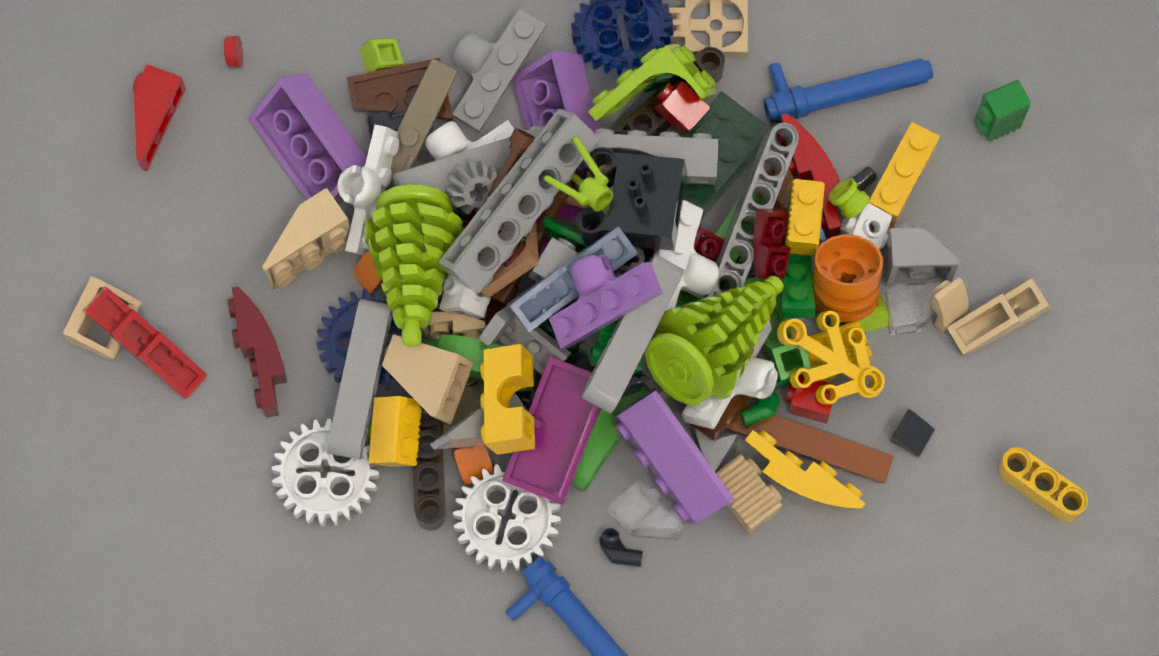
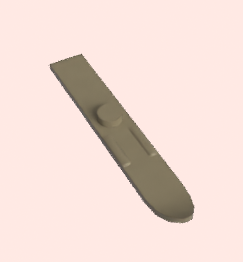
[377,58,458,229]

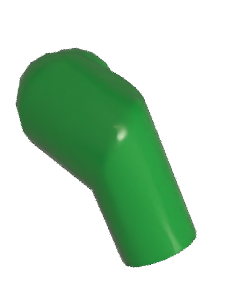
[740,392,780,427]

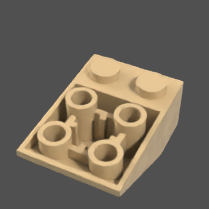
[262,188,350,290]

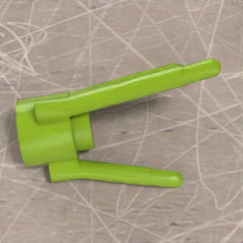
[544,136,614,211]

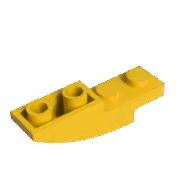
[744,430,866,509]

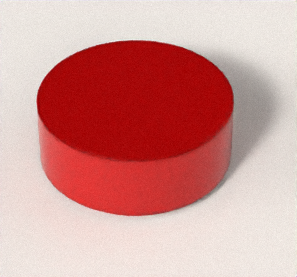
[224,35,243,68]

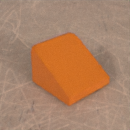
[353,251,383,296]
[452,445,494,487]

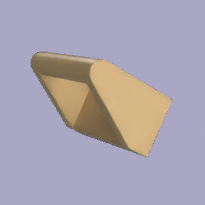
[62,276,142,361]

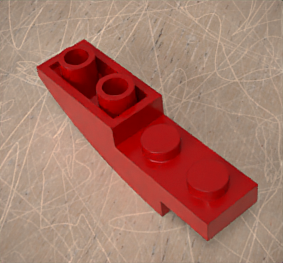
[776,114,841,239]

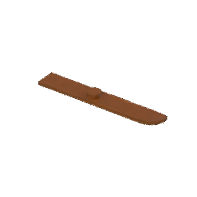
[725,405,894,484]

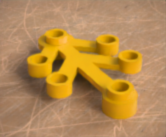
[777,310,885,405]

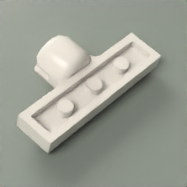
[424,120,514,198]
[337,125,399,256]
[653,200,719,311]
[682,321,778,429]

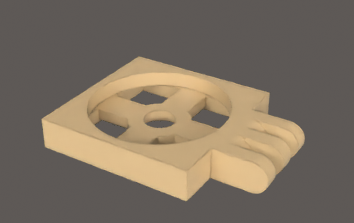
[663,0,748,57]

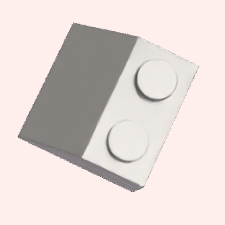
[884,224,959,286]

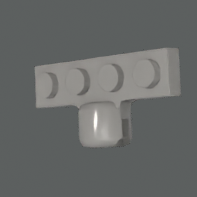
[452,8,546,133]

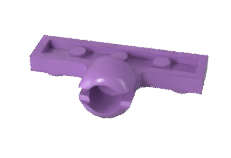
[549,254,663,349]

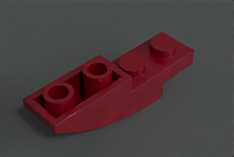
[228,286,287,418]

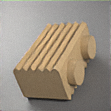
[716,454,782,535]

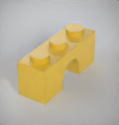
[869,122,940,228]
[480,344,535,455]

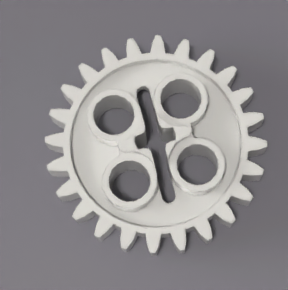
[272,419,380,526]
[453,464,561,572]

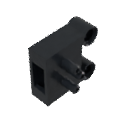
[576,147,688,251]

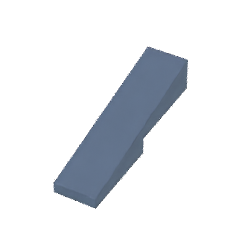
[506,226,638,332]

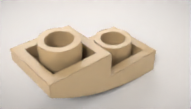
[930,277,969,334]
[423,312,487,339]

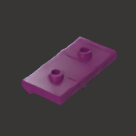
[502,357,601,505]

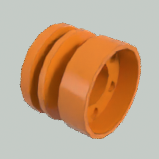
[813,234,883,322]

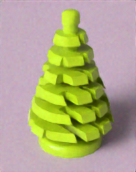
[364,184,464,347]
[645,276,784,405]

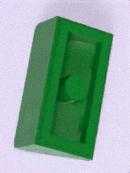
[542,217,588,253]

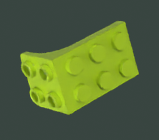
[588,44,717,121]

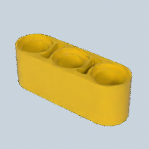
[998,447,1088,522]

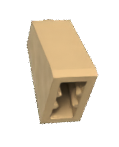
[382,334,474,425]

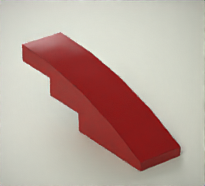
[83,287,208,399]

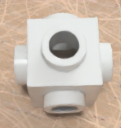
[840,203,893,250]
[439,274,491,319]

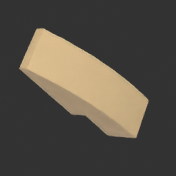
[947,278,1052,355]

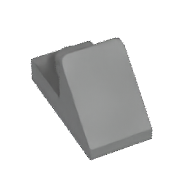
[691,426,738,473]

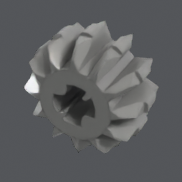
[446,158,498,214]

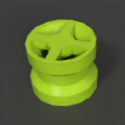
[828,178,870,219]

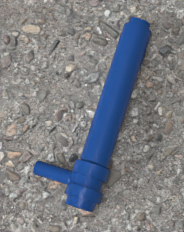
[763,58,933,124]
[506,557,627,656]

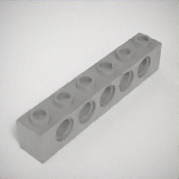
[438,109,600,294]

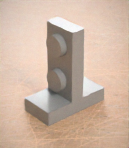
[479,306,572,375]

